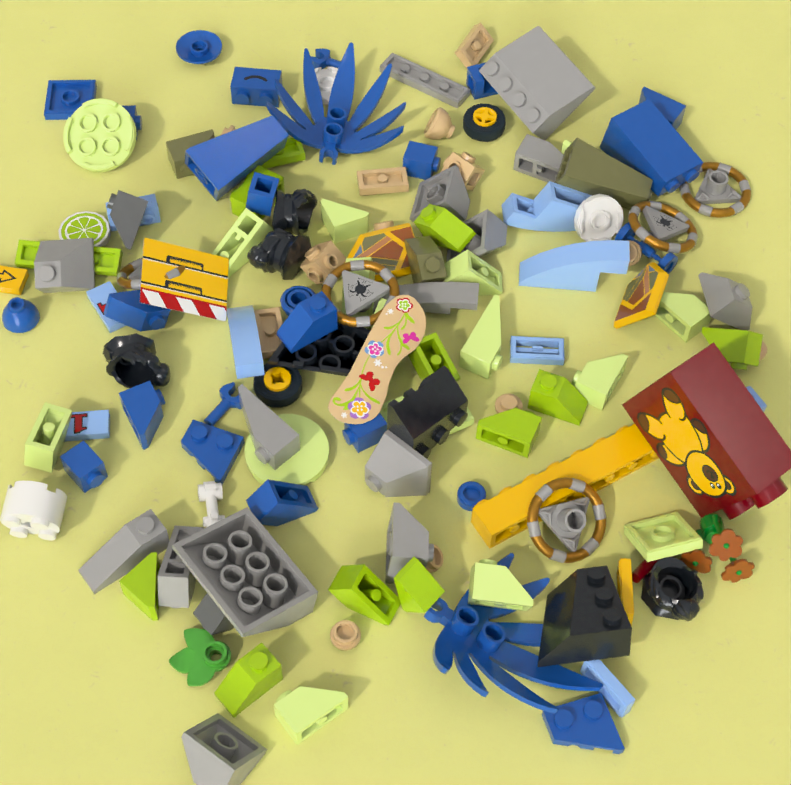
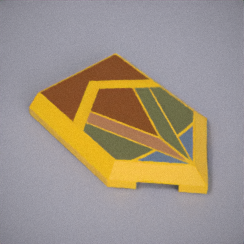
[344,223,415,282]
[614,262,669,329]

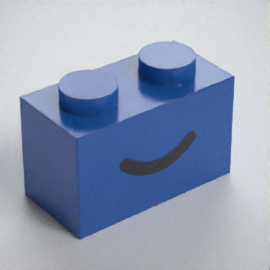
[230,67,282,108]

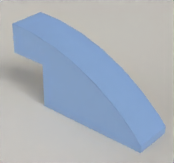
[502,181,592,232]
[519,240,630,292]
[226,305,265,379]

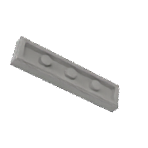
[380,53,470,109]

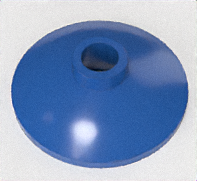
[176,30,222,64]

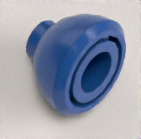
[280,286,316,316]
[2,297,40,333]

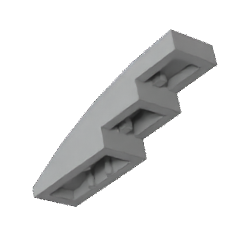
[373,282,479,314]

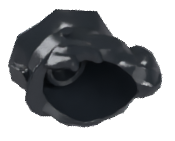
[272,189,317,235]
[247,228,312,280]
[102,333,170,388]
[641,557,704,621]

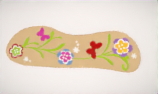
[328,295,426,425]

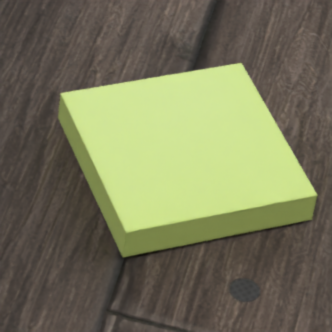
[624,512,703,562]

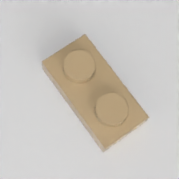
[455,22,494,68]
[357,167,409,196]
[254,307,283,359]

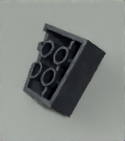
[268,322,370,376]
[387,366,468,459]
[538,566,632,667]

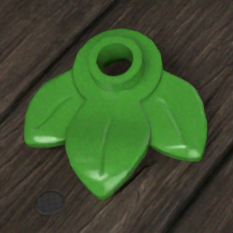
[169,628,231,686]

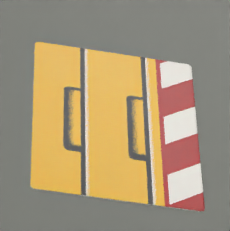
[140,238,229,321]

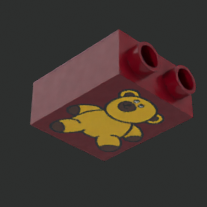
[622,342,791,520]

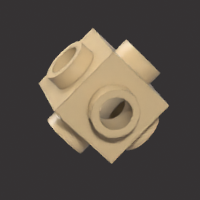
[441,151,485,191]
[300,240,346,285]

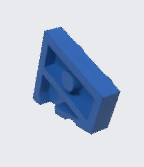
[181,420,245,485]
[542,693,625,754]

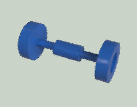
[615,222,678,274]

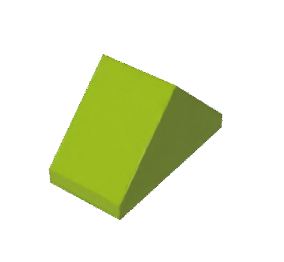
[119,552,161,620]
[394,556,445,613]

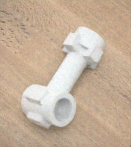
[198,481,225,527]

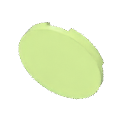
[63,98,137,172]
[244,414,329,485]

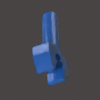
[310,48,341,70]
[204,382,242,426]

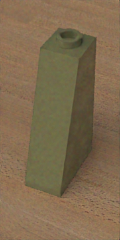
[555,138,653,209]

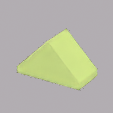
[320,198,369,243]

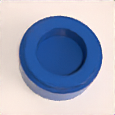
[457,481,486,511]

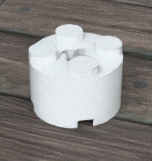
[0,481,67,540]

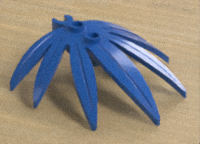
[267,42,406,165]
[424,553,603,714]

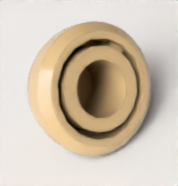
[424,107,455,140]

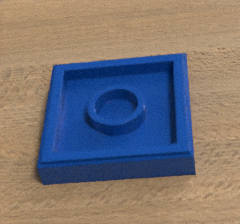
[44,80,97,120]

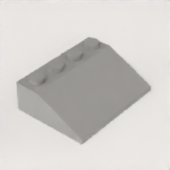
[479,26,596,140]
[172,507,318,637]

